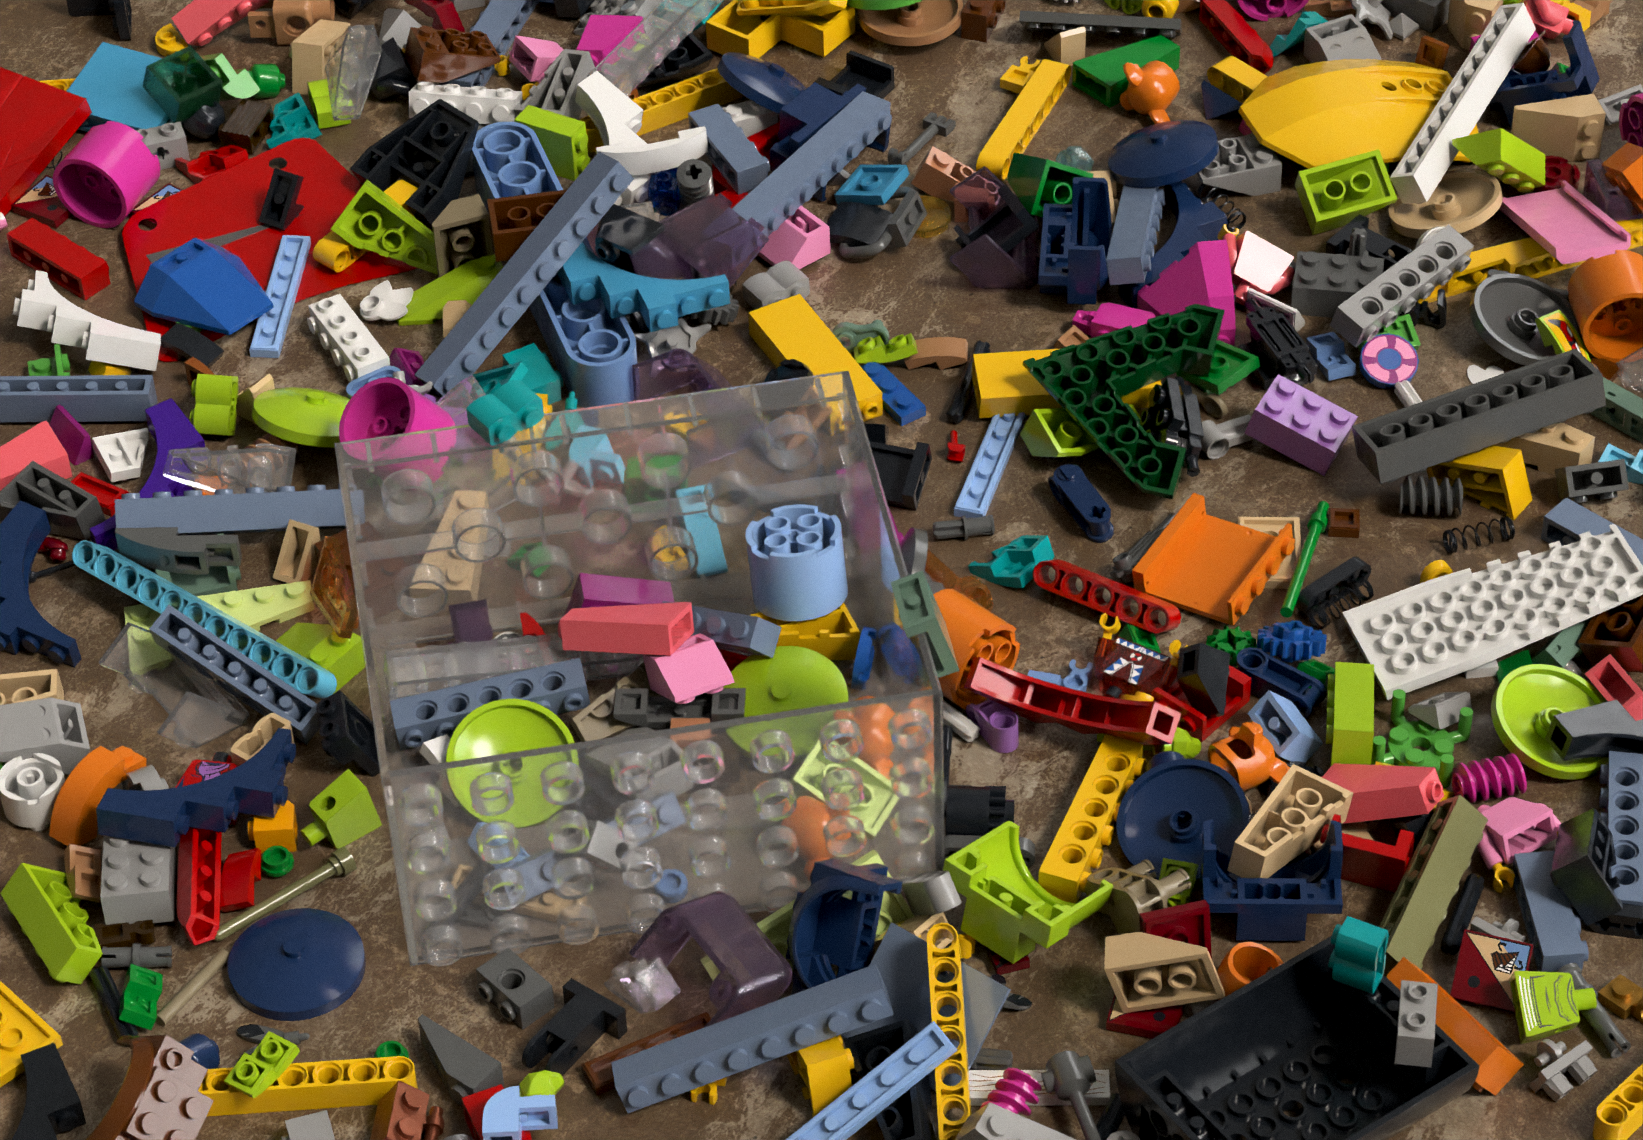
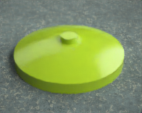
[252,387,350,447]
[723,646,849,763]
[1491,664,1608,780]
[446,699,578,828]

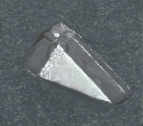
[325,25,383,121]
[163,443,296,495]

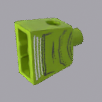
[1509,971,1597,1044]

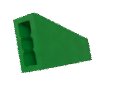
[1072,35,1180,108]

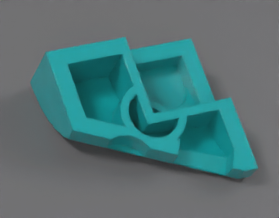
[1270,11,1328,58]
[266,92,322,149]
[968,535,1055,588]

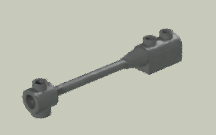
[1041,1051,1101,1140]

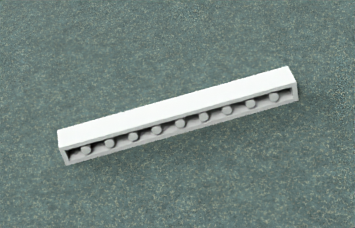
[1390,3,1536,204]

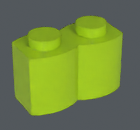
[307,77,355,129]
[189,374,238,436]

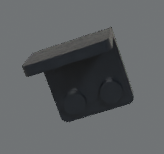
[66,0,132,41]

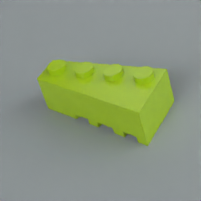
[1326,662,1374,767]

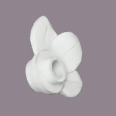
[360,280,414,321]

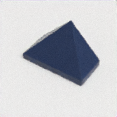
[1201,80,1243,120]

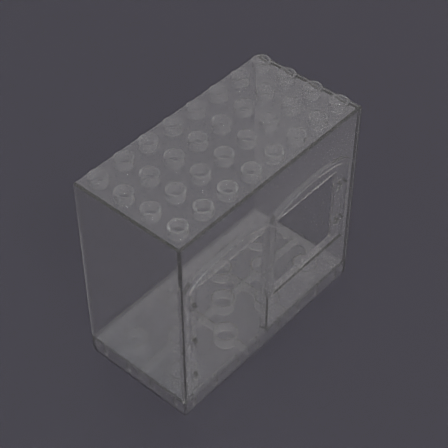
[334,370,944,967]

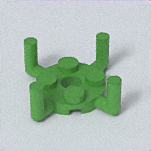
[1371,689,1473,788]

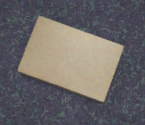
[1237,517,1303,589]

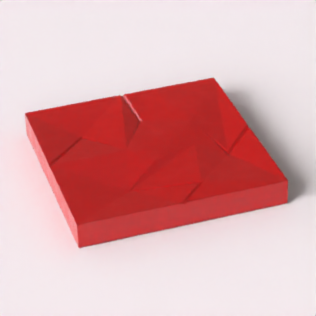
[0,67,92,217]

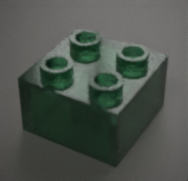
[143,45,223,123]

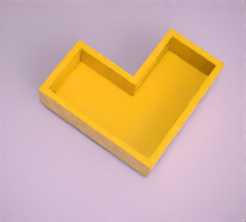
[706,0,855,58]

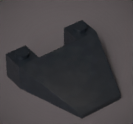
[350,99,479,230]

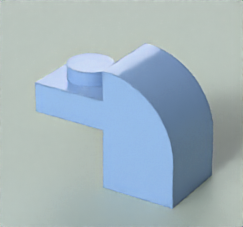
[482,1086,558,1140]

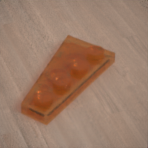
[310,536,360,639]

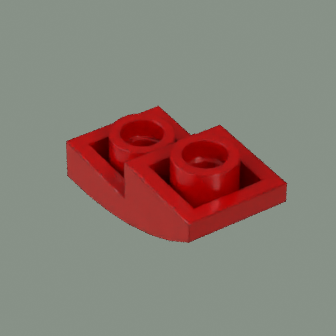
[220,848,261,913]

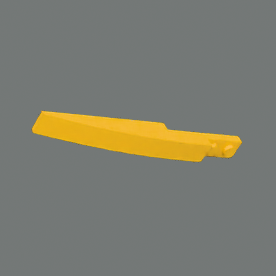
[1418,217,1643,304]

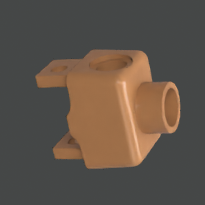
[248,0,335,46]

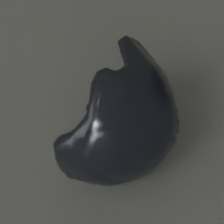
[179,101,225,140]

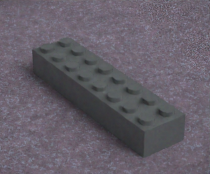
[1352,349,1606,484]

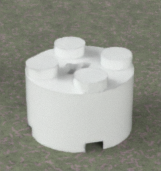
[0,753,65,832]

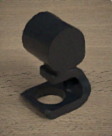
[1399,289,1447,329]

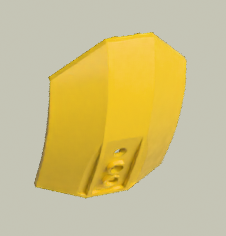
[1238,59,1479,169]

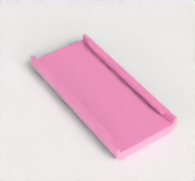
[1499,181,1631,264]

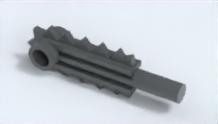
[1110,514,1175,583]

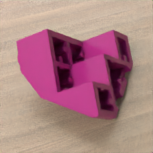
[1137,240,1236,347]

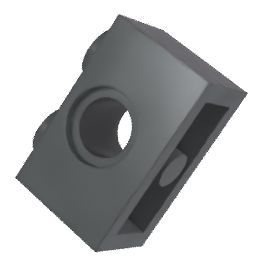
[476,948,555,1030]

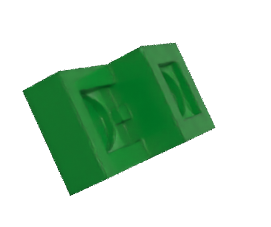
[119,963,163,1030]

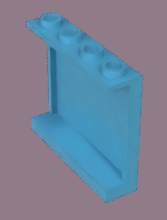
[67,42,202,132]

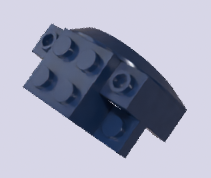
[1472,20,1600,129]
[769,82,891,202]
[1038,177,1112,305]
[1200,819,1343,941]
[786,859,902,995]

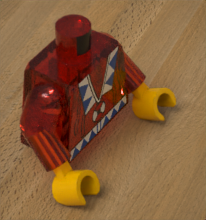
[1093,613,1188,699]

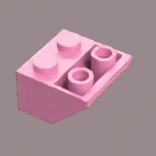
[752,206,830,270]
[642,633,734,704]

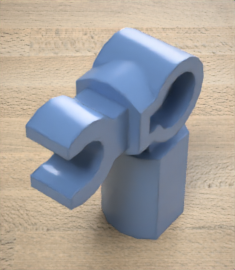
[1027,659,1093,692]

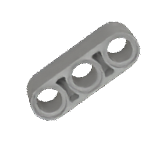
[902,870,962,915]

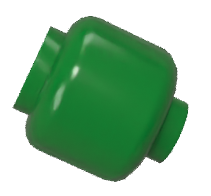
[248,64,285,98]

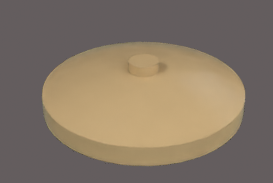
[1388,169,1503,239]

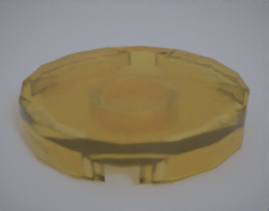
[897,195,951,238]

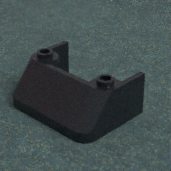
[595,204,692,333]

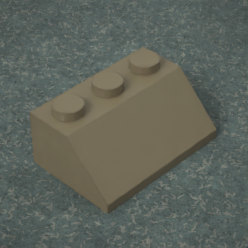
[432,194,493,278]

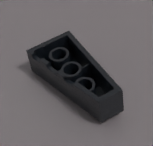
[843,1019,937,1140]

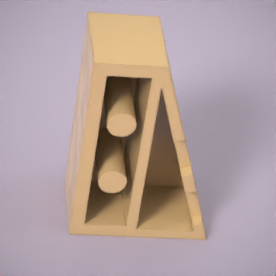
[289,19,350,95]

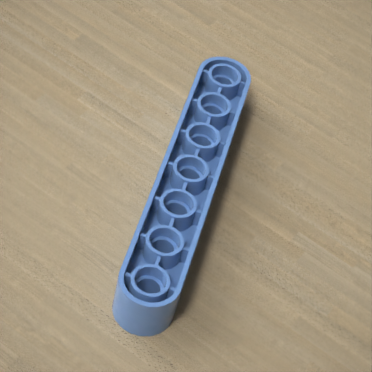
[472,122,639,411]

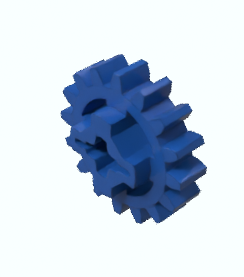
[1257,620,1327,662]

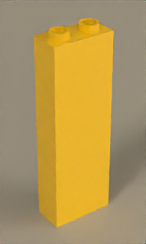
[748,294,883,434]
[971,349,1162,418]

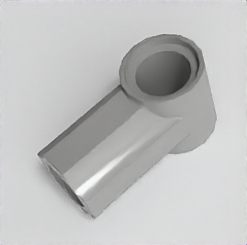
[1201,414,1254,460]

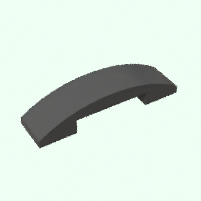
[614,688,746,730]

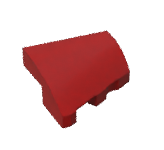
[174,145,249,184]

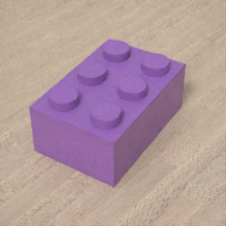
[1245,374,1358,476]

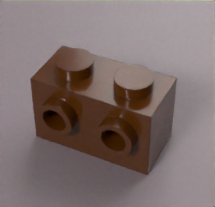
[961,0,1006,43]

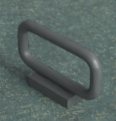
[838,187,927,258]

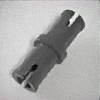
[101,943,172,968]

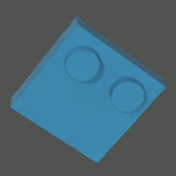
[834,164,910,205]

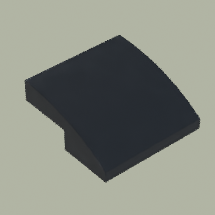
[827,202,894,247]

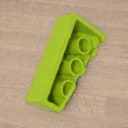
[0,862,103,985]

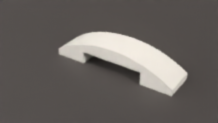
[596,126,708,175]

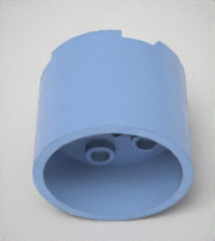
[745,504,848,621]

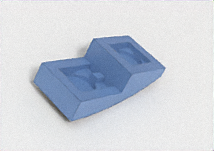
[1306,332,1356,381]

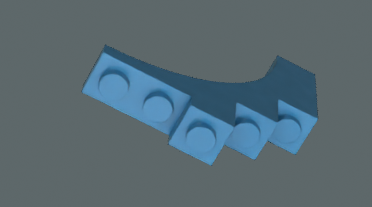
[557,242,730,332]

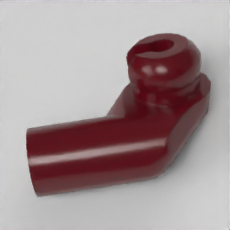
[38,537,69,562]

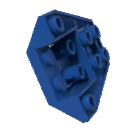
[134,238,274,335]

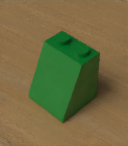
[1006,153,1094,227]

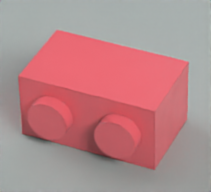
[1585,654,1643,721]

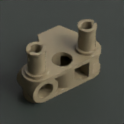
[1085,859,1191,935]

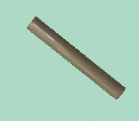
[156,949,229,1026]

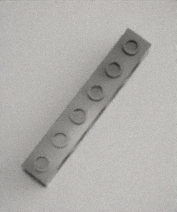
[1330,224,1474,347]

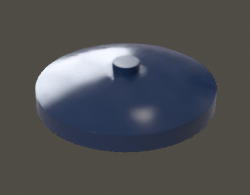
[717,52,807,114]
[1107,120,1219,188]
[1116,759,1251,886]
[227,908,366,1021]

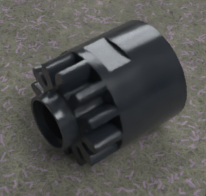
[946,785,1014,836]

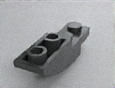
[115,527,242,575]

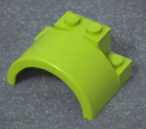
[943,821,1113,964]

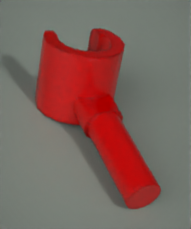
[947,430,966,462]

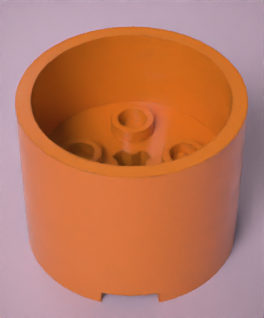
[1567,250,1643,363]
[898,589,1020,710]

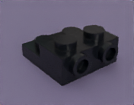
[316,690,383,777]

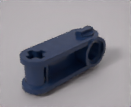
[1048,464,1114,543]
[1234,647,1327,719]

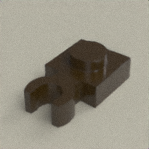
[94,920,156,950]

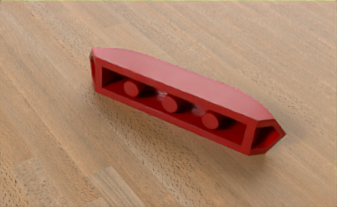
[1199,0,1274,74]
[177,827,222,946]

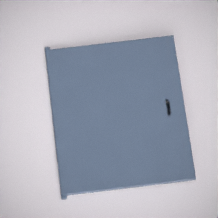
[841,922,1011,1091]

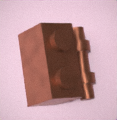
[370,1080,445,1140]

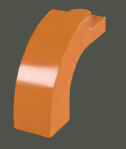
[49,745,147,846]

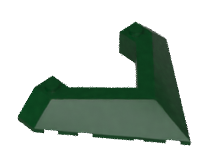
[1023,304,1225,499]

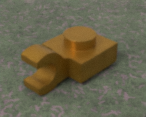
[1597,974,1643,1024]

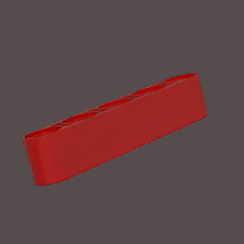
[1033,559,1181,633]

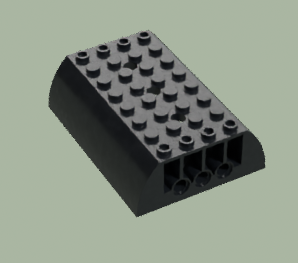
[1115,936,1480,1140]

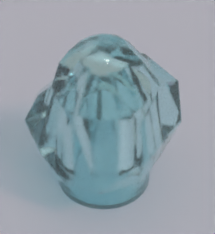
[1056,146,1094,171]

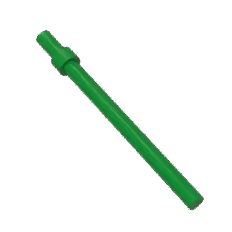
[1280,501,1330,618]

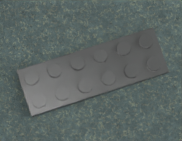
[1019,10,1182,39]

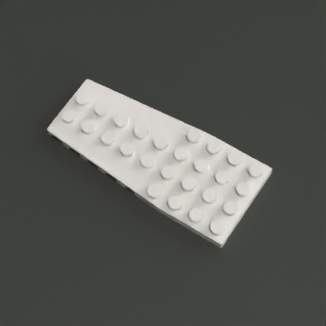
[1342,524,1643,700]

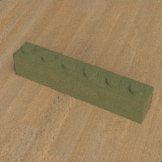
[1379,795,1488,977]

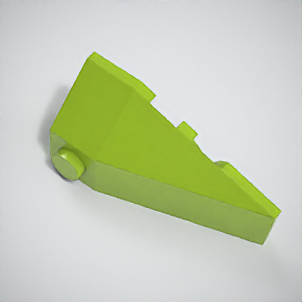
[331,180,438,275]
[396,254,503,326]
[1020,404,1140,457]

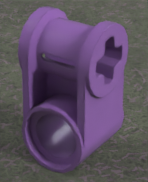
[966,699,1019,753]

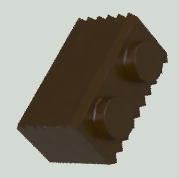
[218,99,273,155]

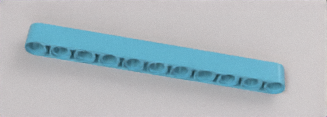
[72,540,337,699]

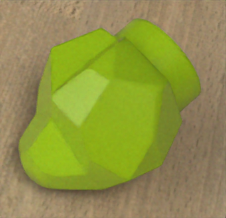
[1152,727,1202,759]
[519,1070,564,1097]

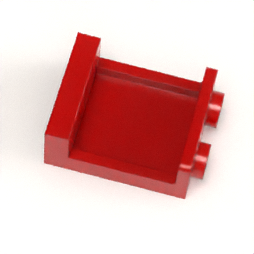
[1152,665,1251,742]
[1320,814,1414,893]

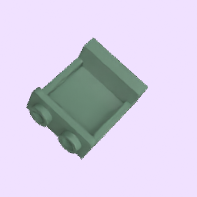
[154,532,241,597]
[891,571,960,681]

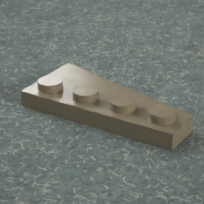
[571,662,700,750]

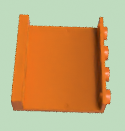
[1132,493,1295,626]

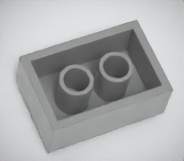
[100,836,177,925]

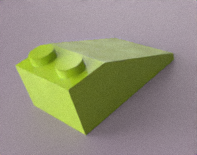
[1295,149,1398,235]
[269,622,368,700]

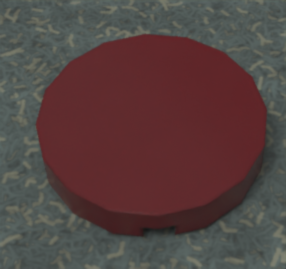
[1532,155,1581,193]

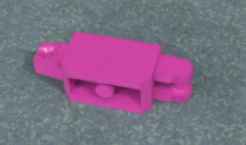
[1072,302,1156,338]

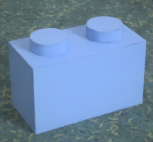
[1247,690,1323,762]

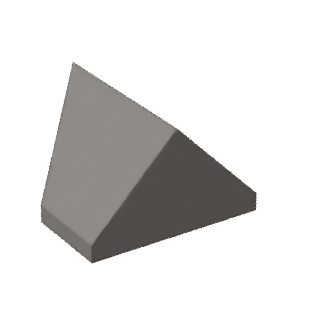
[378,8,421,49]

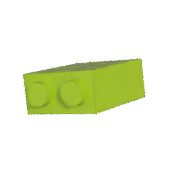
[514,105,590,181]

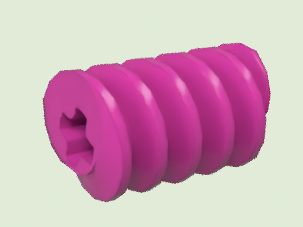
[1452,754,1527,803]
[980,1068,1042,1116]

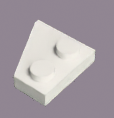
[92,428,149,482]

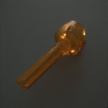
[925,549,994,611]

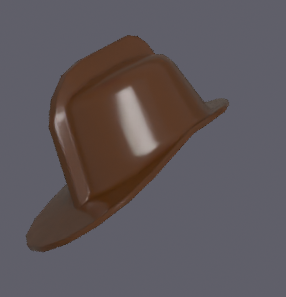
[1510,28,1551,75]

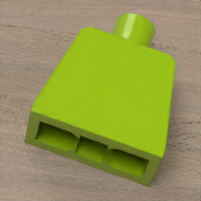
[300,769,382,849]

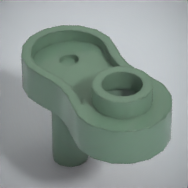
[832,319,890,353]

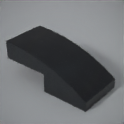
[161,323,224,368]

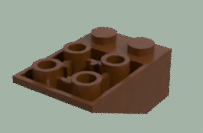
[404,26,501,83]

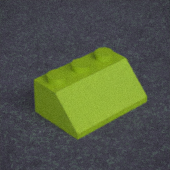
[1452,128,1545,193]

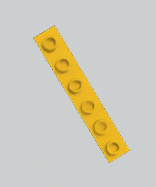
[1038,734,1147,903]

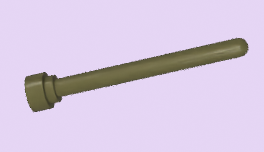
[213,846,357,942]

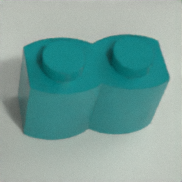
[466,380,544,445]
[1328,916,1389,994]

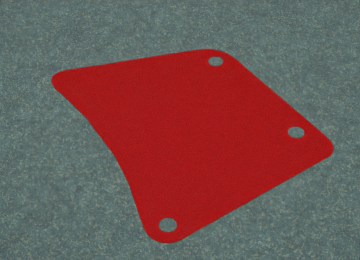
[122,138,417,362]

